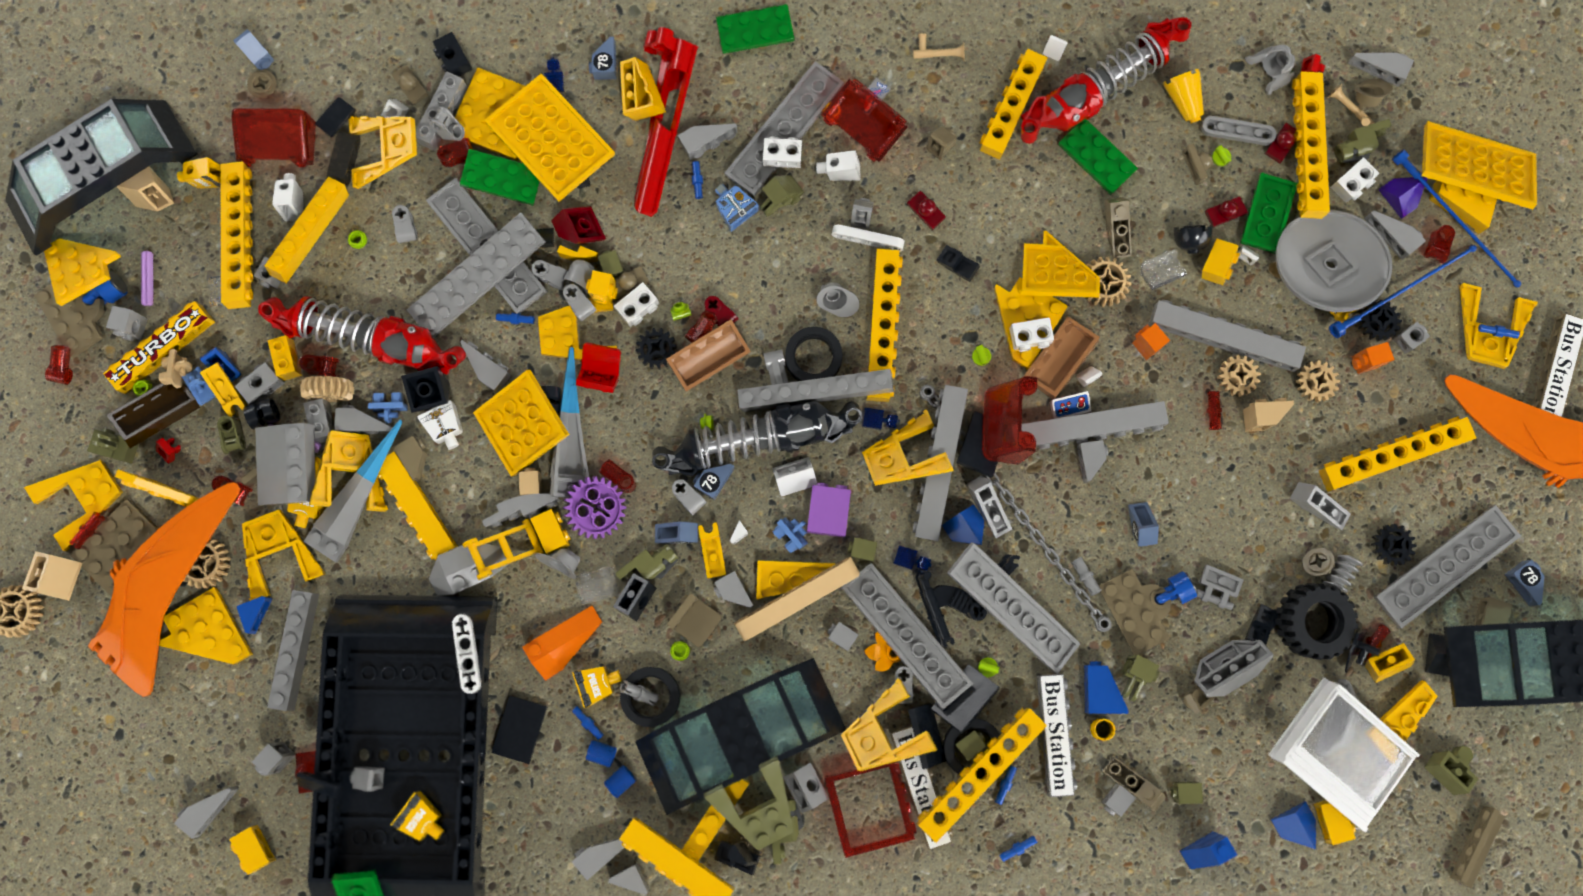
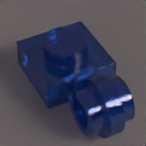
[544,57,564,92]
[862,408,900,430]
[893,545,932,571]

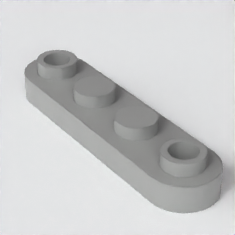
[1201,116,1277,145]

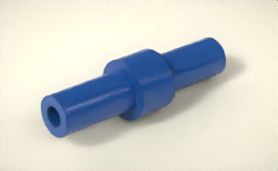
[692,161,703,199]
[496,313,535,325]
[1478,324,1520,339]
[572,706,604,740]
[994,765,1017,805]
[999,835,1038,862]

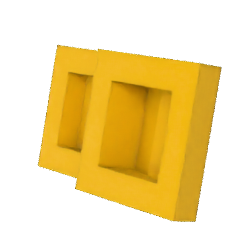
[557,245,599,262]

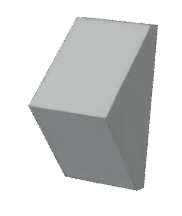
[608,863,649,895]

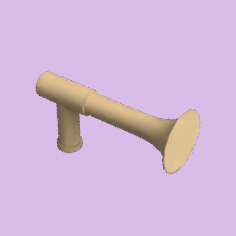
[913,33,965,62]
[1327,84,1375,126]

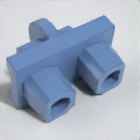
[182,366,216,406]
[368,392,408,424]
[773,517,808,553]

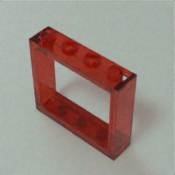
[825,762,917,858]

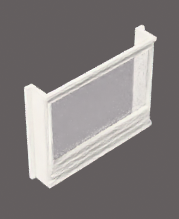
[1268,677,1420,833]

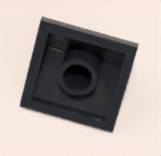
[401,366,450,413]
[1425,633,1449,676]

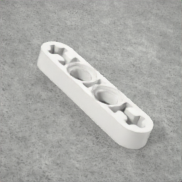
[831,225,905,251]
[452,614,481,693]

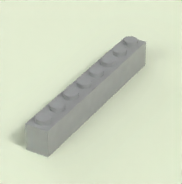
[1149,300,1306,372]
[738,369,894,412]
[912,385,968,542]
[1010,401,1169,453]

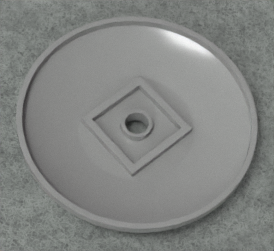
[1275,210,1392,312]

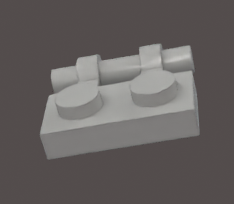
[1197,565,1244,610]

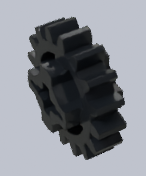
[1359,300,1402,342]
[636,328,677,370]
[1371,524,1417,566]

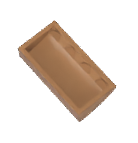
[1024,316,1100,400]
[666,319,751,391]

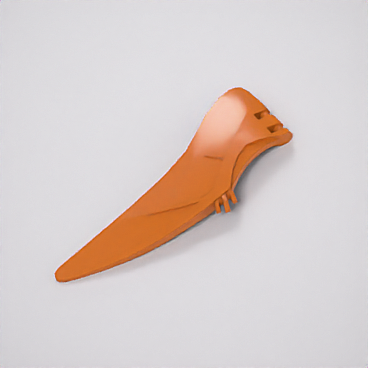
[1444,374,1583,488]
[88,482,240,697]

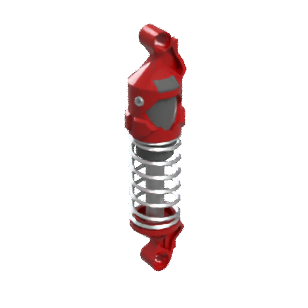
[1021,17,1192,144]
[258,296,466,374]

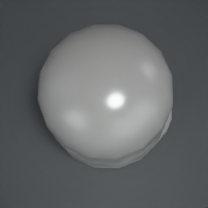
[563,260,596,295]

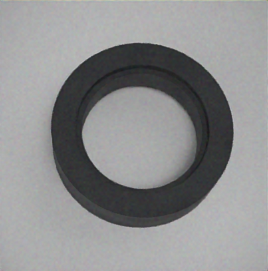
[785,327,843,381]
[620,667,681,727]
[943,718,1004,779]

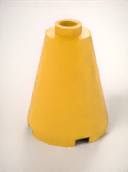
[1163,69,1204,124]

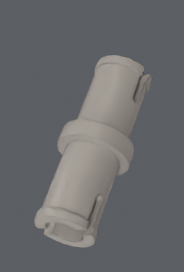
[1071,557,1102,597]
[620,680,658,706]

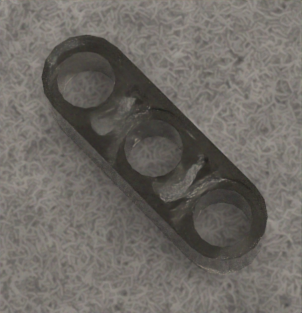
[327,131,360,186]

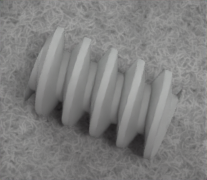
[1322,555,1363,593]

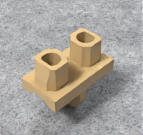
[159,349,193,388]

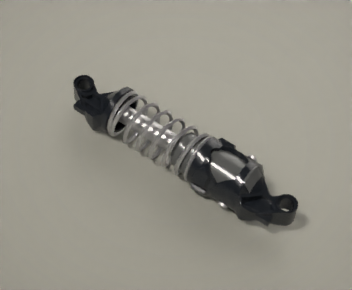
[652,400,862,476]

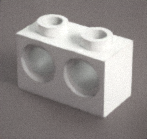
[763,136,802,168]
[1330,157,1380,203]
[614,282,659,327]
[1009,317,1054,352]

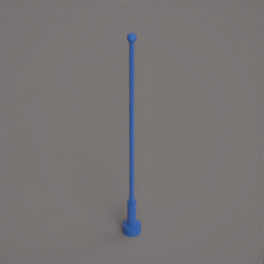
[1392,149,1522,287]
[1329,245,1477,338]

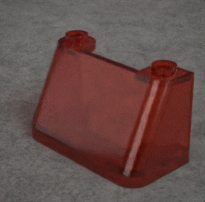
[821,76,909,162]
[231,108,316,167]
[982,376,1038,465]

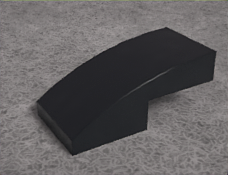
[937,245,980,282]
[1245,604,1279,645]
[714,840,761,875]

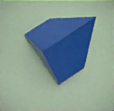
[942,504,984,545]
[1271,801,1316,850]

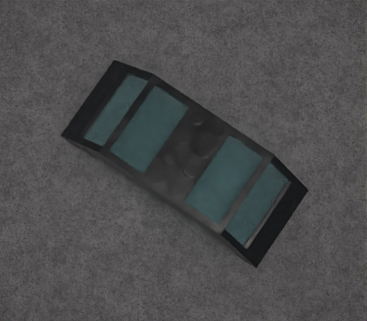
[5,99,198,256]
[1444,619,1583,707]
[635,658,846,815]

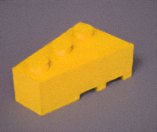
[620,57,666,121]
[1429,181,1497,234]

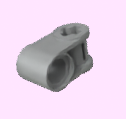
[429,106,465,141]
[392,205,418,244]
[532,260,567,290]
[563,284,597,322]
[672,479,707,516]
[895,666,913,704]

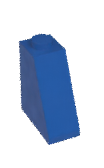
[1084,661,1128,714]
[1179,831,1237,869]

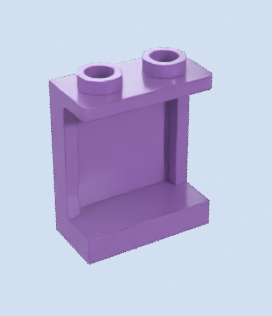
[807,483,851,538]

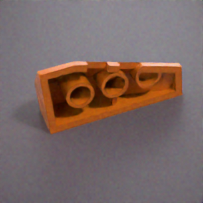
[522,606,602,681]

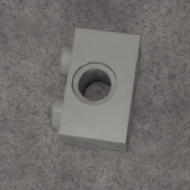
[106,306,148,341]
[235,362,285,405]
[303,398,335,443]
[252,742,296,776]
[783,762,829,813]

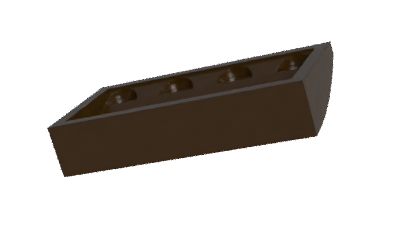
[107,382,200,449]

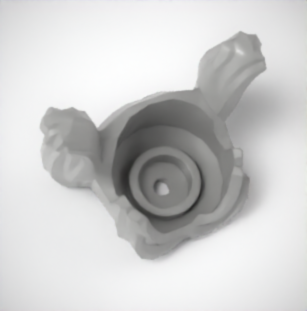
[1245,45,1295,95]

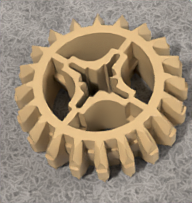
[1086,256,1131,307]
[300,376,354,402]
[183,538,231,589]
[0,585,44,638]

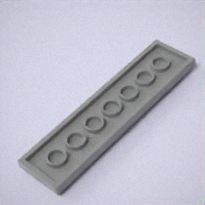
[725,61,845,197]
[426,178,547,314]
[407,212,546,338]
[1374,505,1521,629]
[947,543,1081,674]
[841,563,973,710]

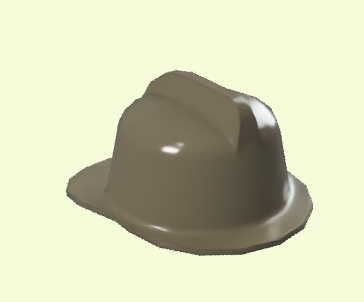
[1354,79,1393,110]

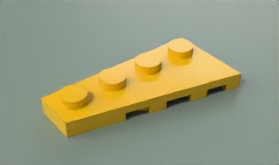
[756,560,835,600]
[1365,680,1437,764]

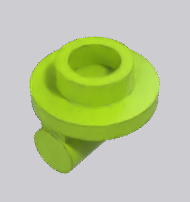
[1212,145,1232,166]
[670,302,692,321]
[972,345,991,366]
[978,658,999,677]

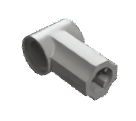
[763,350,788,385]

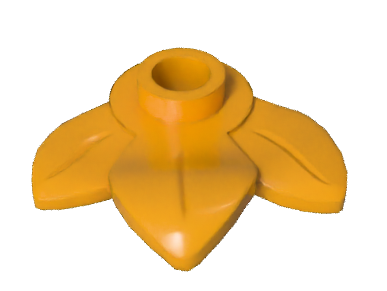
[864,632,900,671]

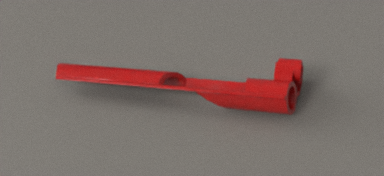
[634,27,698,217]

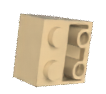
[117,167,174,212]
[1243,398,1294,432]
[22,551,82,601]

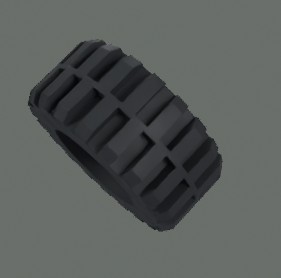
[1275,583,1359,660]

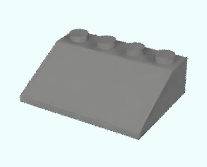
[255,423,316,506]

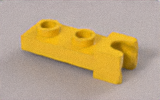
[200,362,248,417]
[698,522,727,579]

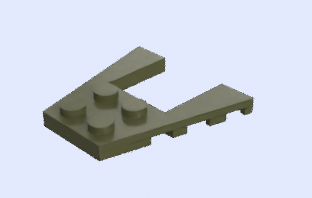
[704,756,794,850]

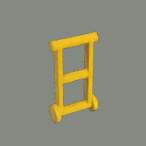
[462,519,545,580]

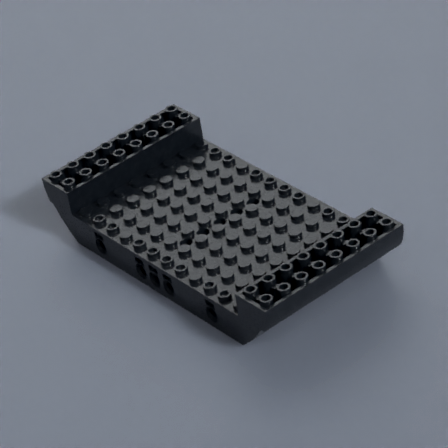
[307,594,497,896]

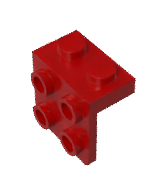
[576,342,621,393]

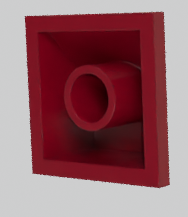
[551,206,606,244]

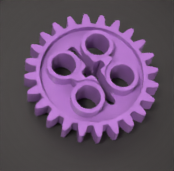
[563,476,626,539]

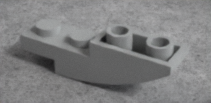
[482,494,561,530]

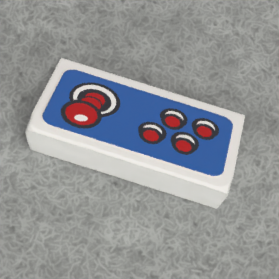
[1049,391,1091,419]

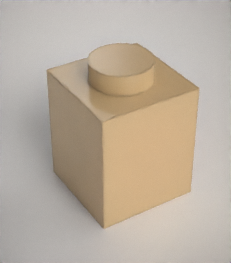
[519,468,542,496]

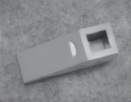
[678,124,738,160]
[460,340,511,393]

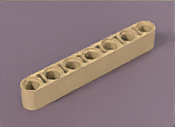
[734,557,860,641]

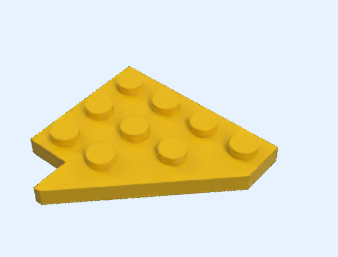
[1022,231,1100,298]
[44,238,121,306]
[994,277,1068,370]
[114,469,200,507]
[159,587,253,664]

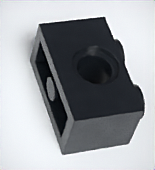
[432,32,473,77]
[613,573,657,622]

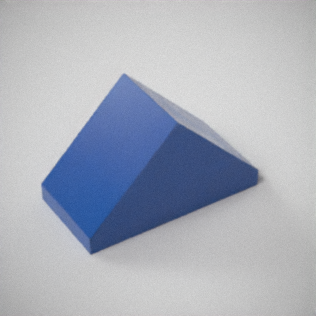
[200,347,241,382]
[236,596,273,634]

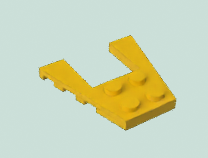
[349,116,417,189]
[1460,283,1538,369]
[538,298,618,361]
[862,409,954,486]
[309,430,388,512]
[24,460,123,551]
[242,509,326,601]
[841,678,937,771]

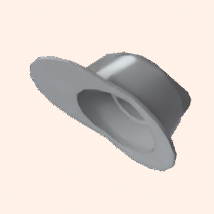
[817,282,859,317]
[535,548,580,579]

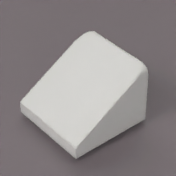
[1043,35,1068,61]
[381,99,409,118]
[1238,245,1259,265]
[1076,366,1102,387]
[730,520,748,545]

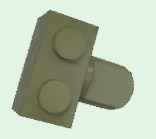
[759,175,804,217]
[87,428,139,464]
[1120,655,1159,702]
[1424,746,1479,795]

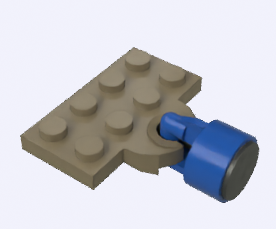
[34,271,128,358]
[1099,568,1198,655]

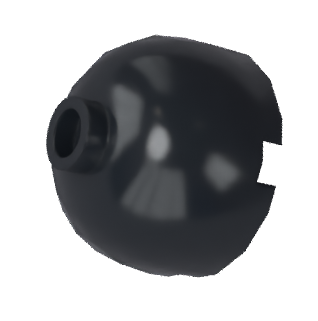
[1174,225,1213,254]

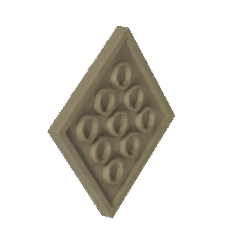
[70,499,159,597]

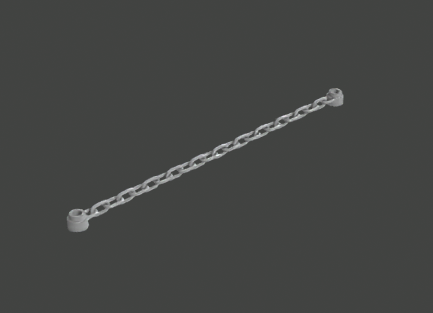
[919,385,1112,632]

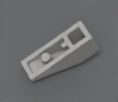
[1347,53,1414,86]
[851,198,874,229]
[1364,210,1426,260]
[334,405,392,434]
[966,475,1012,538]
[1290,482,1351,530]
[174,786,239,839]
[572,838,624,880]

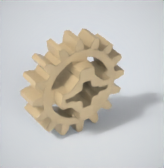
[1217,355,1261,397]
[1296,360,1340,403]

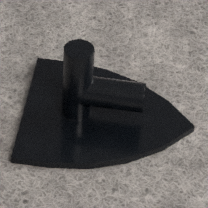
[1345,629,1381,673]

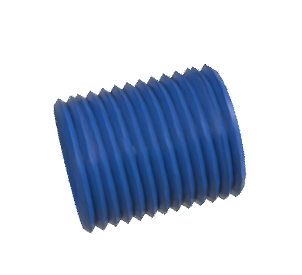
[586,740,617,768]
[604,765,637,798]

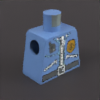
[715,184,759,232]

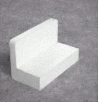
[772,457,817,496]

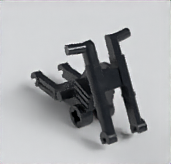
[914,554,1020,648]

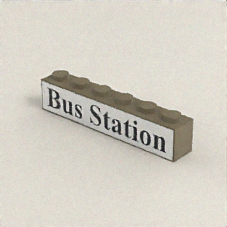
[1532,313,1583,418]
[890,725,954,850]

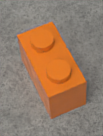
[1132,323,1170,360]
[1351,342,1395,374]

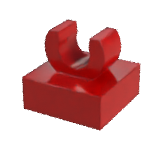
[1300,54,1325,73]
[156,437,181,464]

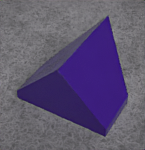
[1378,177,1428,219]

